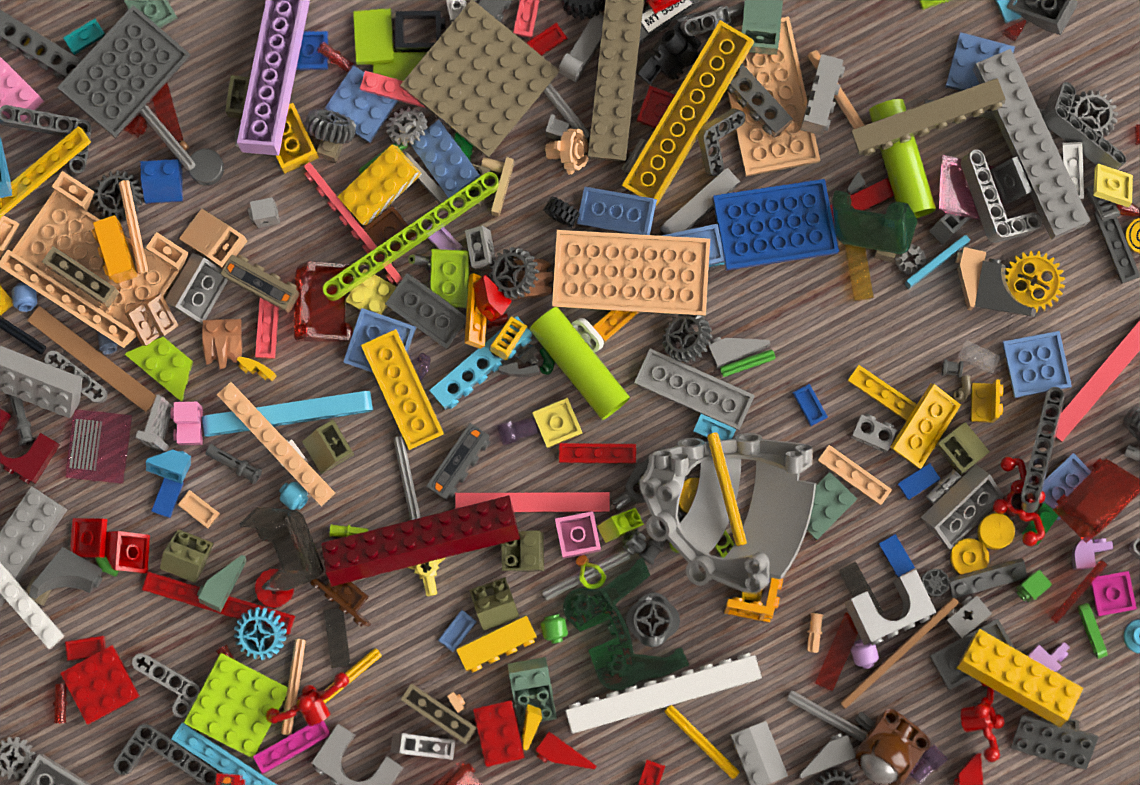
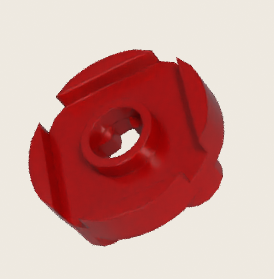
[255,569,295,608]

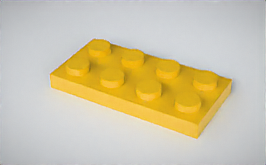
[890,383,961,469]

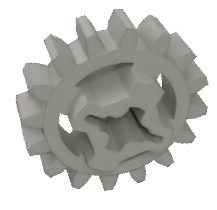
[386,107,428,146]
[0,737,36,779]

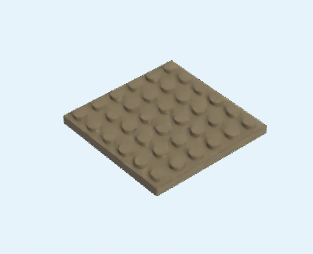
[400,0,560,158]

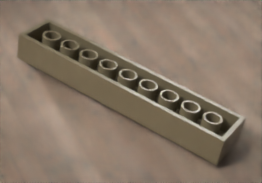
[588,0,644,162]

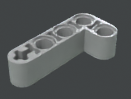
[559,13,604,83]
[132,654,201,718]

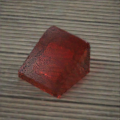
[1003,20,1027,41]

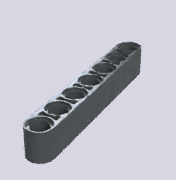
[1021,387,1064,513]

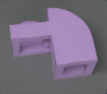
[1071,536,1113,570]
[1027,642,1070,672]

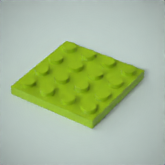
[183,652,288,758]

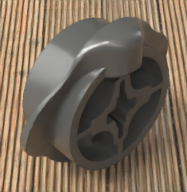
[626,592,680,647]

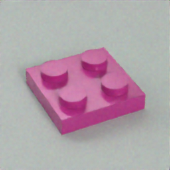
[1089,571,1137,617]

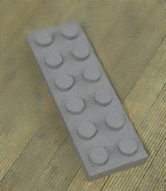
[634,348,755,431]

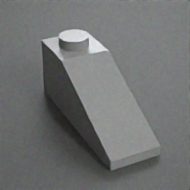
[708,337,770,369]
[390,733,455,760]
[799,733,855,779]

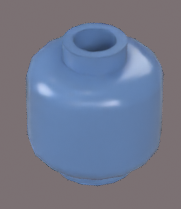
[11,282,37,312]

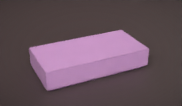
[426,224,463,250]

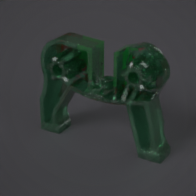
[563,557,689,691]

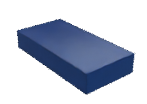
[792,384,828,427]
[897,463,940,500]
[152,478,184,518]
[878,534,915,578]

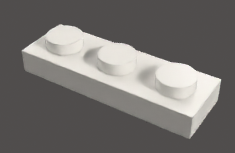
[1063,142,1084,199]

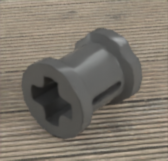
[942,359,964,378]

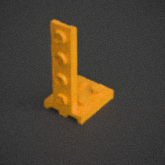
[724,578,783,623]

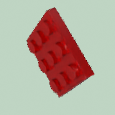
[60,645,140,725]

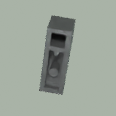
[930,195,977,244]

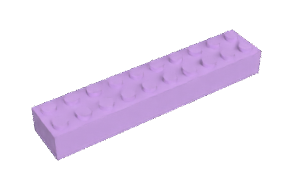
[237,0,310,156]

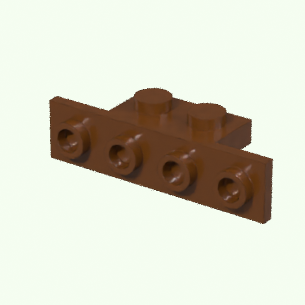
[307,573,371,627]

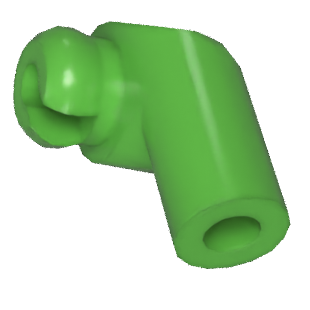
[95,555,119,577]

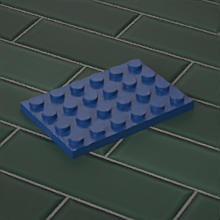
[712,179,839,271]

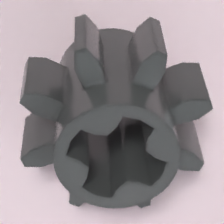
[622,530,646,555]

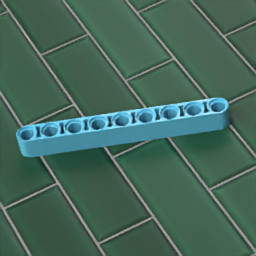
[202,391,373,437]

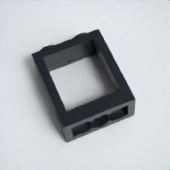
[395,11,445,52]

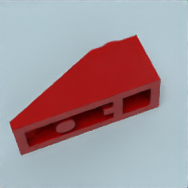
[535,731,597,770]

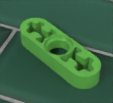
[1078,603,1108,659]

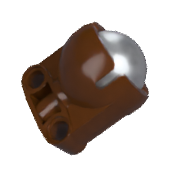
[855,709,930,785]

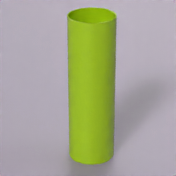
[869,99,936,220]
[529,307,630,420]

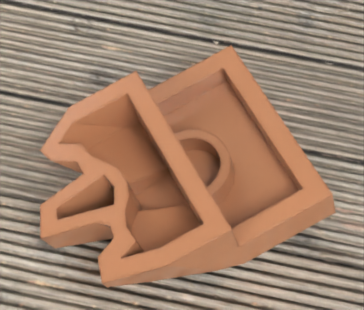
[508,259,554,300]
[202,319,242,369]

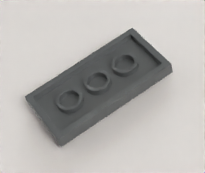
[385,273,466,349]
[929,619,1015,691]

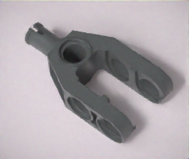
[669,3,744,36]
[611,447,688,511]

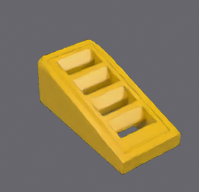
[490,316,527,360]
[522,704,542,750]

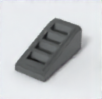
[1087,185,1120,222]

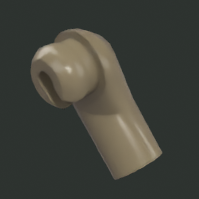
[953,376,972,402]

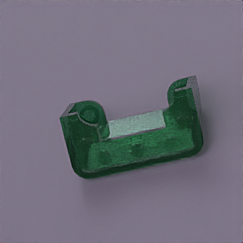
[832,190,918,254]

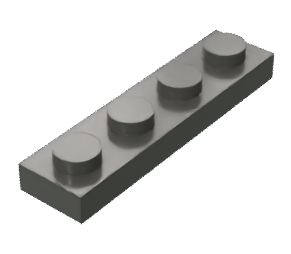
[1094,209,1140,284]
[949,558,1027,598]

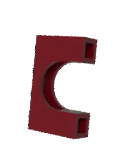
[0,409,60,484]

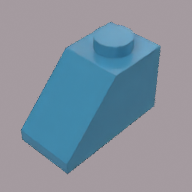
[146,450,191,484]

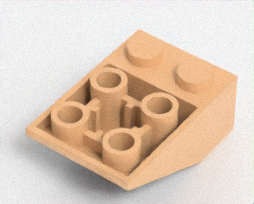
[179,208,247,269]

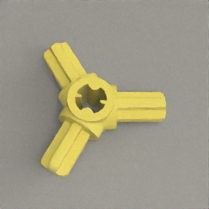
[407,557,447,596]

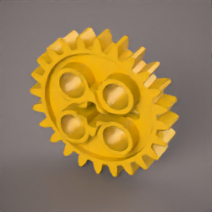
[1005,251,1065,313]

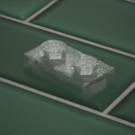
[957,340,1001,374]

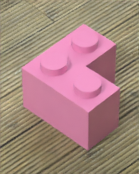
[171,402,203,445]

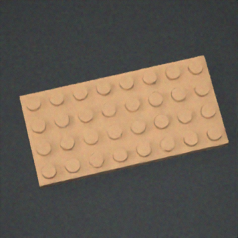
[728,17,820,177]
[552,230,710,316]

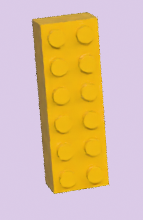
[957,629,1083,727]

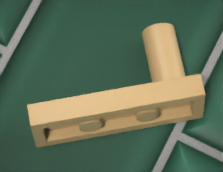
[481,157,514,217]

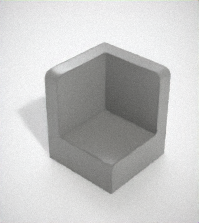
[545,114,570,141]

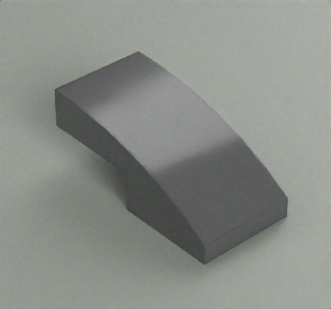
[498,362,540,377]

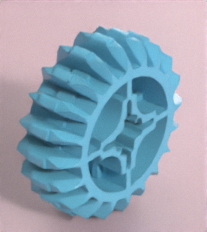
[234,607,287,660]

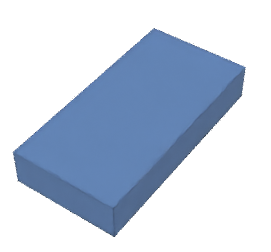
[438,610,477,652]

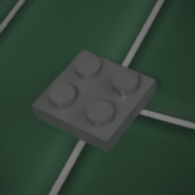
[990,156,1032,205]

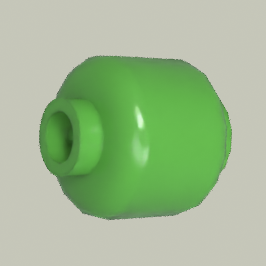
[541,614,568,644]

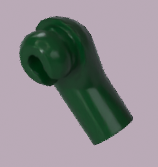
[538,347,555,375]

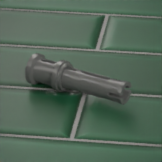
[8,395,35,446]
[205,444,262,485]
[639,512,684,565]

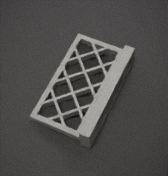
[136,395,173,452]

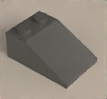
[1007,0,1078,35]

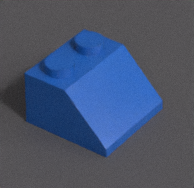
[140,159,183,204]

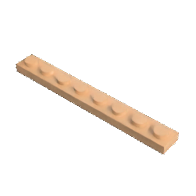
[217,382,335,506]

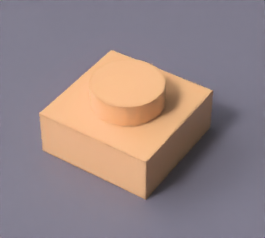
[447,692,466,713]

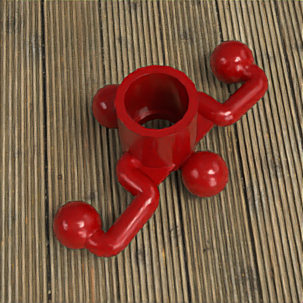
[993,457,1045,547]
[265,673,349,727]
[960,682,1005,762]

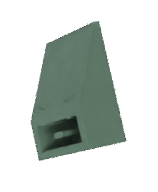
[741,0,783,55]
[508,657,557,726]

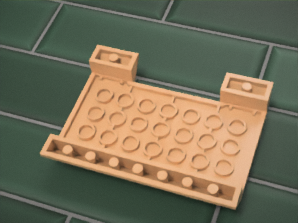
[0,171,188,348]

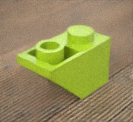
[597,507,644,543]

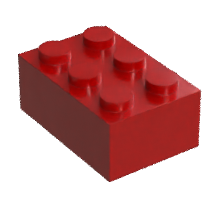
[473,700,525,767]

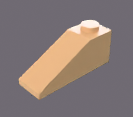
[955,247,986,311]

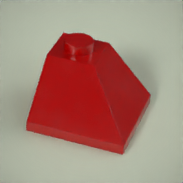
[105,531,150,573]

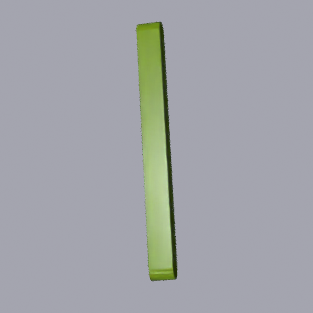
[323,172,499,301]

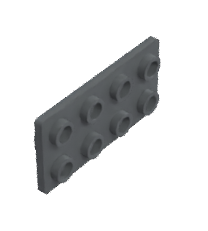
[1011,714,1098,770]

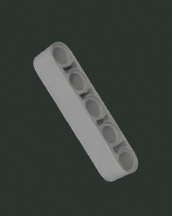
[660,168,740,235]

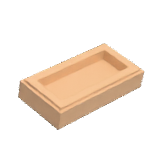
[178,490,220,529]

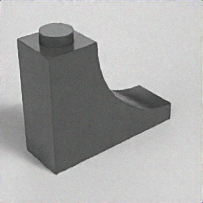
[975,258,1036,317]
[29,547,103,600]

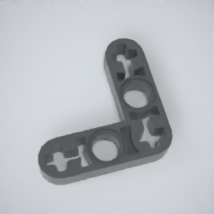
[698,108,745,177]

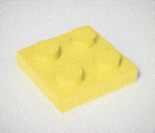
[1093,164,1133,207]
[345,268,397,315]
[532,398,583,448]

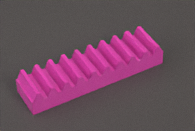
[253,721,331,774]

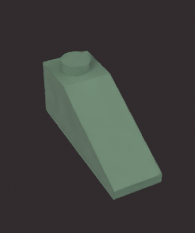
[197,555,247,612]

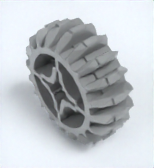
[1070,90,1118,137]

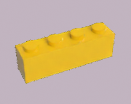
[456,616,537,673]

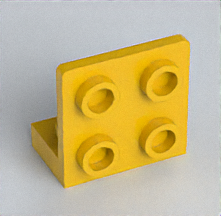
[971,379,1003,423]

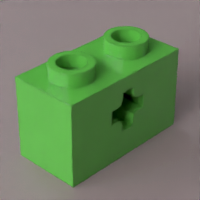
[1016,570,1052,602]

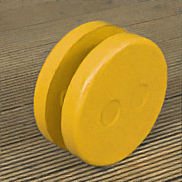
[977,513,1015,550]

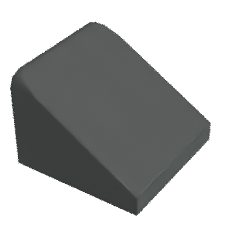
[846,171,865,196]

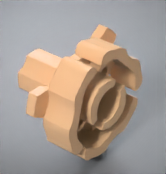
[545,129,589,175]

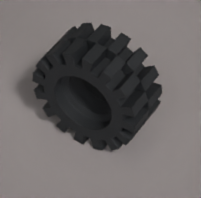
[543,196,580,228]

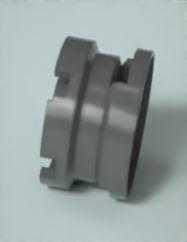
[921,569,949,597]

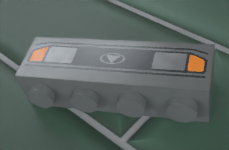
[427,423,491,501]

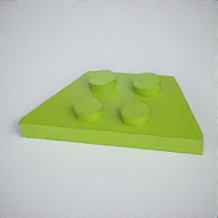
[125,337,193,402]

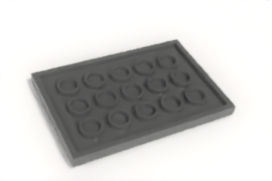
[57,5,191,139]

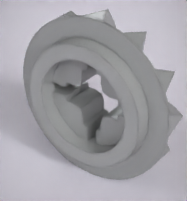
[895,244,926,274]

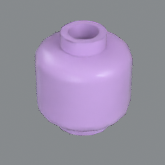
[851,639,879,669]

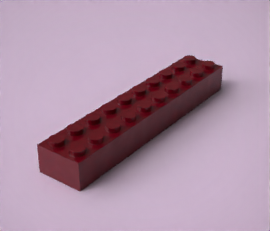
[322,495,520,586]

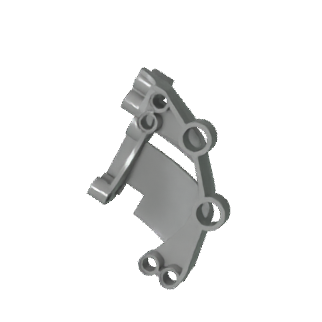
[640,433,816,593]

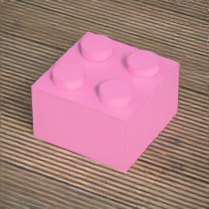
[555,511,601,559]

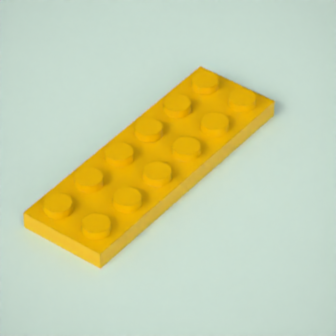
[361,329,444,450]

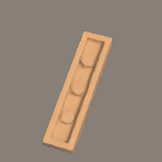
[818,445,892,506]

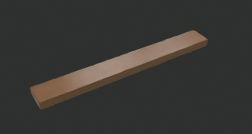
[27,306,156,413]
[840,598,959,709]

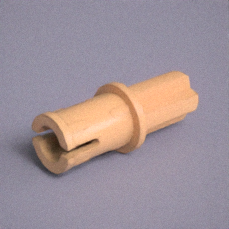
[807,613,823,653]

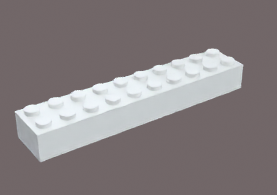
[566,653,762,734]

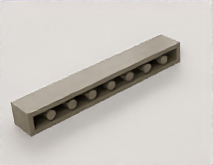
[852,78,1006,156]

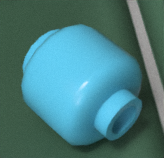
[279,482,309,510]

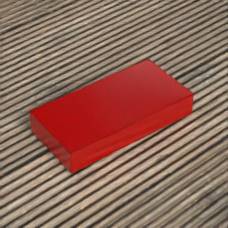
[526,23,567,56]
[65,636,106,661]

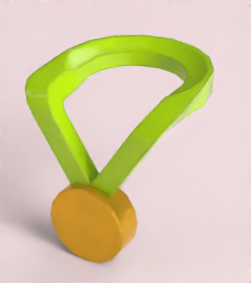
[576,555,606,589]

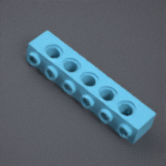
[430,316,532,410]

